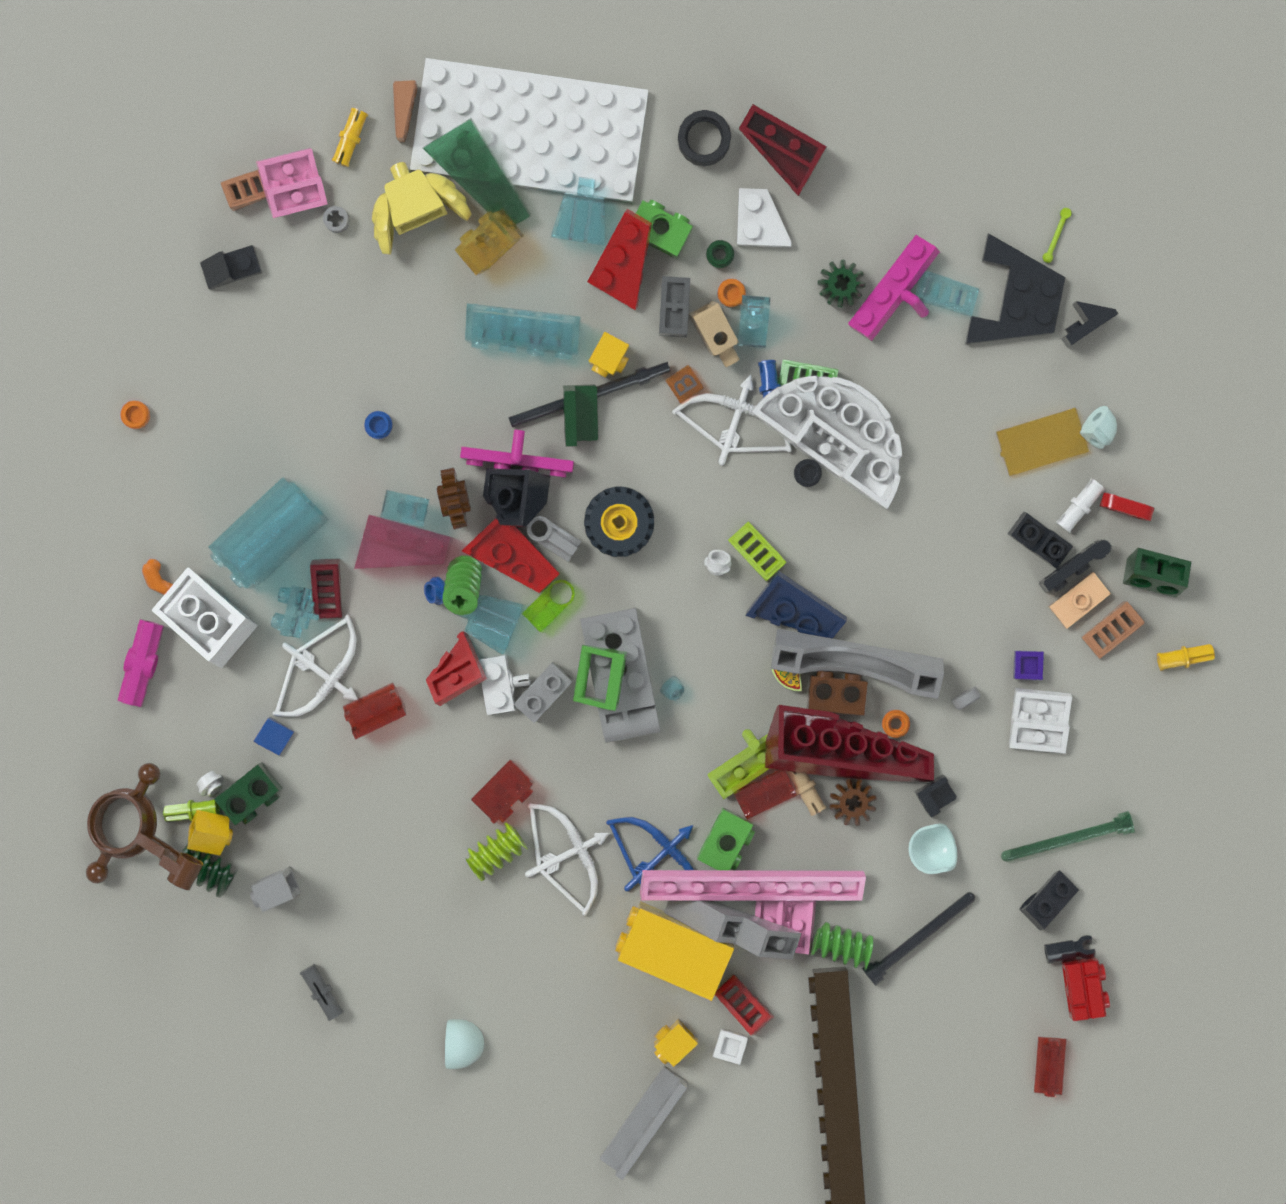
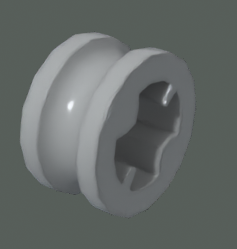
[323,206,350,233]

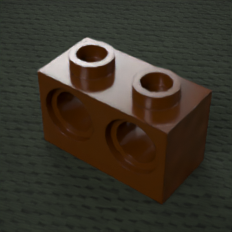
[807,671,868,716]

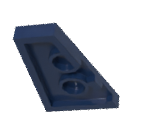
[745,570,847,639]

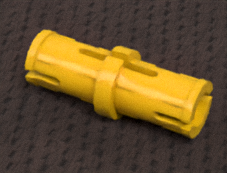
[331,108,368,167]

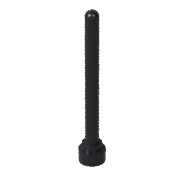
[862,892,975,986]

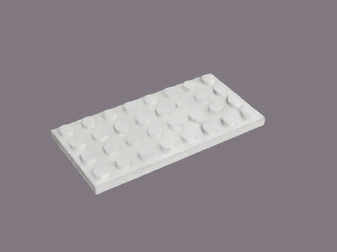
[410,58,648,203]

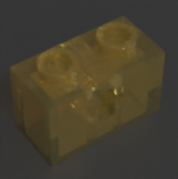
[455,210,524,276]

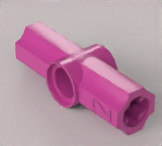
[117,619,164,707]

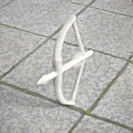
[672,375,792,466]
[272,615,358,717]
[525,803,610,916]

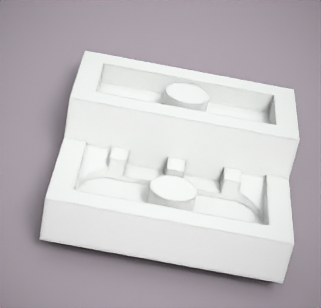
[1009,688,1072,754]

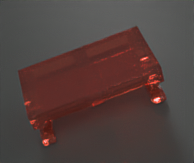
[343,682,406,740]
[734,770,797,820]

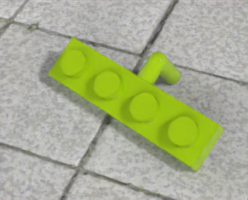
[707,729,769,800]

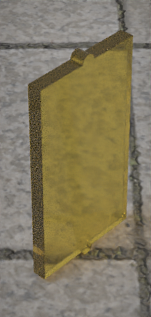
[996,407,1089,476]

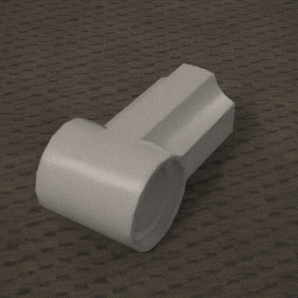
[527,516,581,562]

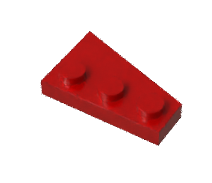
[461,518,560,593]

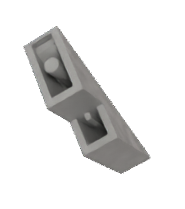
[664,900,802,959]

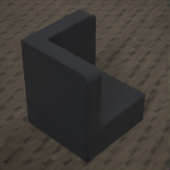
[914,774,957,818]

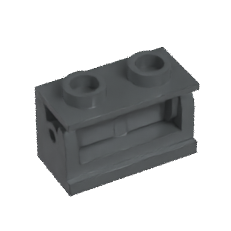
[659,276,690,338]

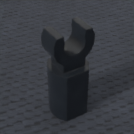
[1044,935,1096,964]

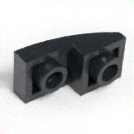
[1008,511,1073,569]

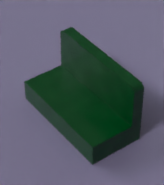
[563,384,598,447]

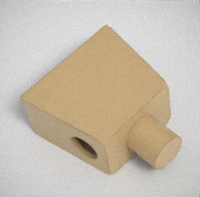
[688,301,740,367]

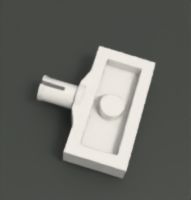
[479,655,531,715]

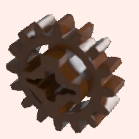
[437,467,471,530]

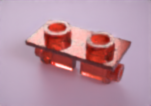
[1034,1036,1066,1097]

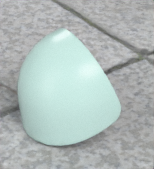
[908,823,957,874]
[445,1019,484,1069]

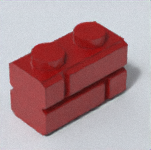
[1061,957,1110,1021]

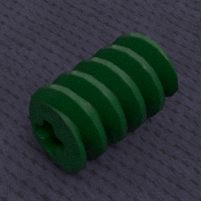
[181,843,238,898]

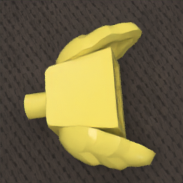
[372,162,472,255]

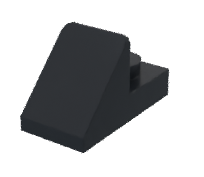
[200,245,262,290]
[1061,301,1119,348]

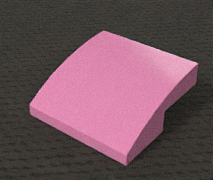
[256,148,328,218]
[755,901,816,955]

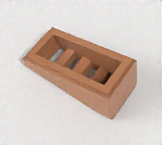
[393,80,418,143]
[220,170,266,211]
[1081,601,1145,659]

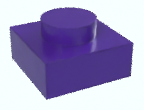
[1013,651,1044,680]

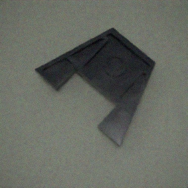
[965,233,1066,344]

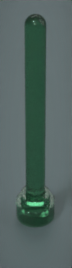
[1001,811,1135,862]

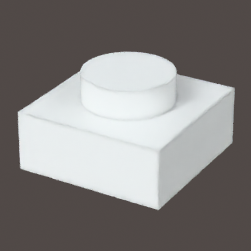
[713,1028,748,1065]

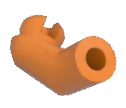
[142,559,173,595]

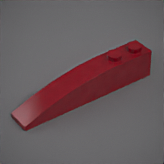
[765,705,934,782]

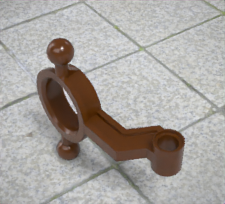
[86,763,203,890]

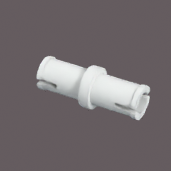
[1056,478,1105,533]

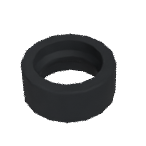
[678,110,731,167]

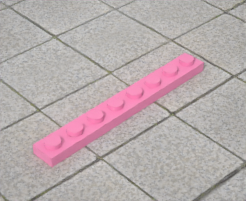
[640,870,866,901]

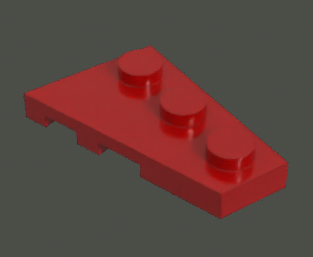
[587,209,652,310]

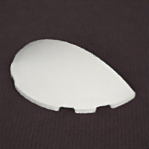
[751,376,902,509]

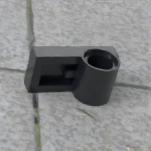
[1019,870,1079,931]

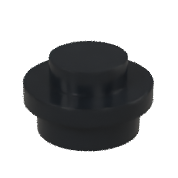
[794,459,822,487]

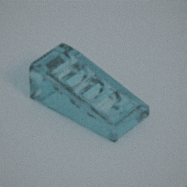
[915,271,979,316]

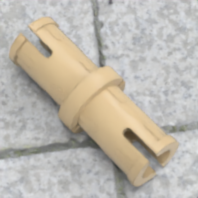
[787,771,827,816]

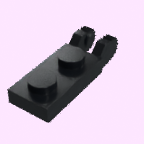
[1039,539,1112,593]

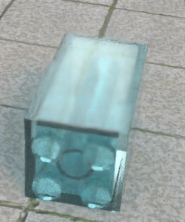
[208,477,329,589]

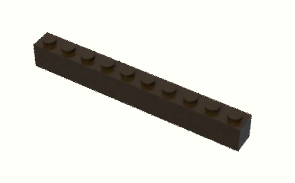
[808,966,865,1204]

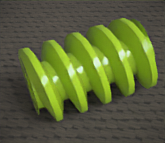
[465,822,528,881]

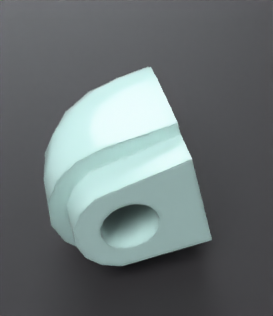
[1080,406,1117,449]

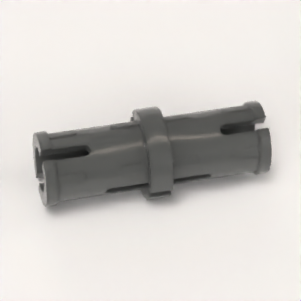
[299,964,344,1021]

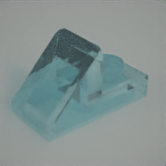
[738,295,770,348]
[380,490,429,527]

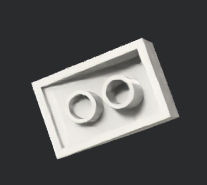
[152,568,258,668]

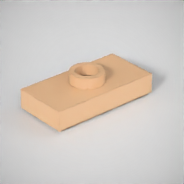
[1048,572,1111,629]

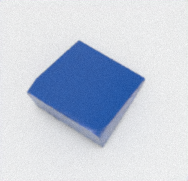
[253,717,294,755]

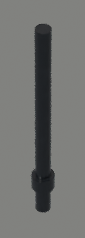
[509,362,671,428]

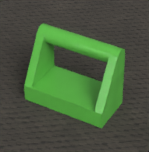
[573,645,627,711]

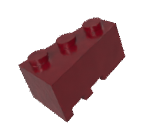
[739,104,827,196]

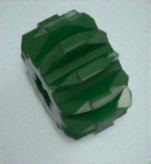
[817,260,866,308]

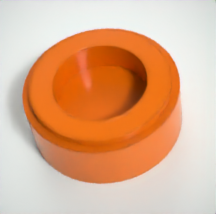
[717,279,746,308]
[120,401,150,429]

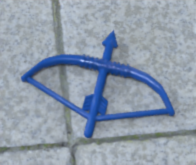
[606,817,694,892]

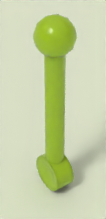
[1042,208,1072,263]

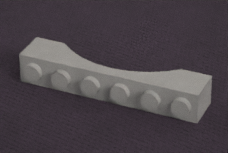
[771,629,944,699]

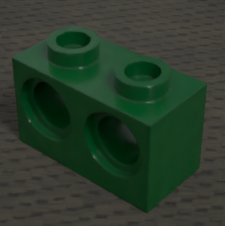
[1123,547,1192,598]
[214,762,283,825]

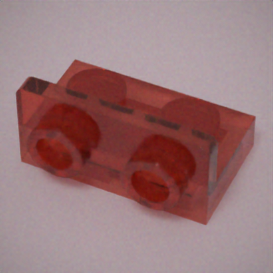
[471,759,534,824]

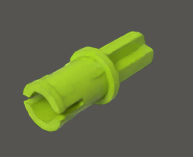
[163,799,220,822]

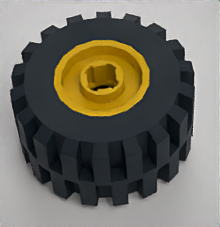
[584,486,655,557]

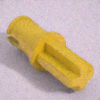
[1157,644,1215,671]

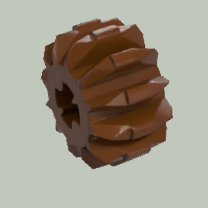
[829,778,877,826]

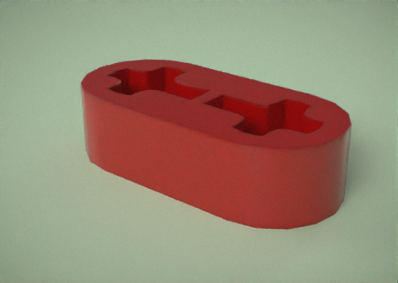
[1100,493,1155,522]

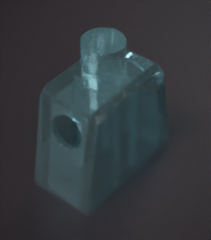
[551,177,606,245]
[455,594,525,654]

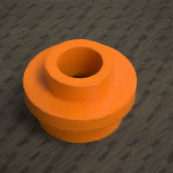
[882,710,910,738]

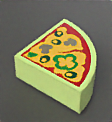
[771,669,802,691]

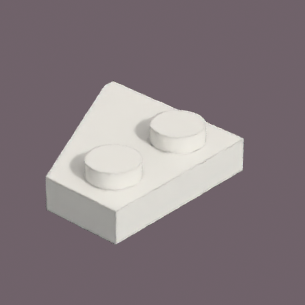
[737,188,791,248]

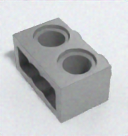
[514,662,574,723]
[250,866,301,912]

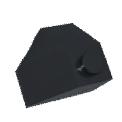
[483,468,551,527]

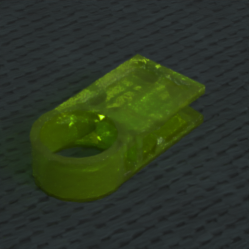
[522,579,575,632]

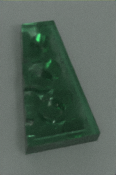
[422,118,531,231]

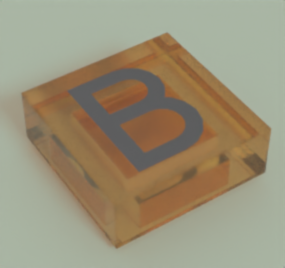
[665,365,704,404]

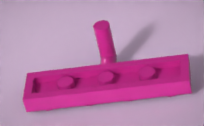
[848,235,940,341]
[460,430,574,478]

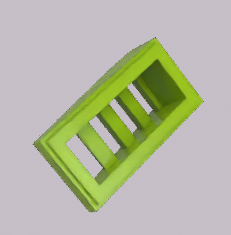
[728,521,787,581]

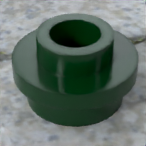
[706,240,734,269]

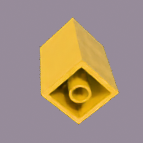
[615,901,734,1001]

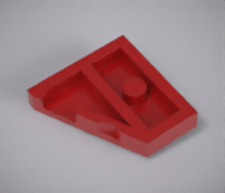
[426,631,487,706]

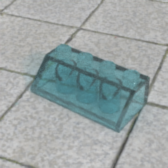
[465,303,582,360]

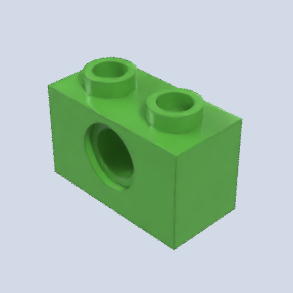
[636,199,693,259]
[697,807,755,871]

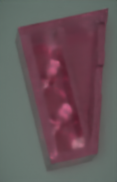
[354,515,453,569]

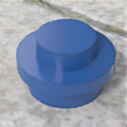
[364,411,393,439]
[424,577,445,605]

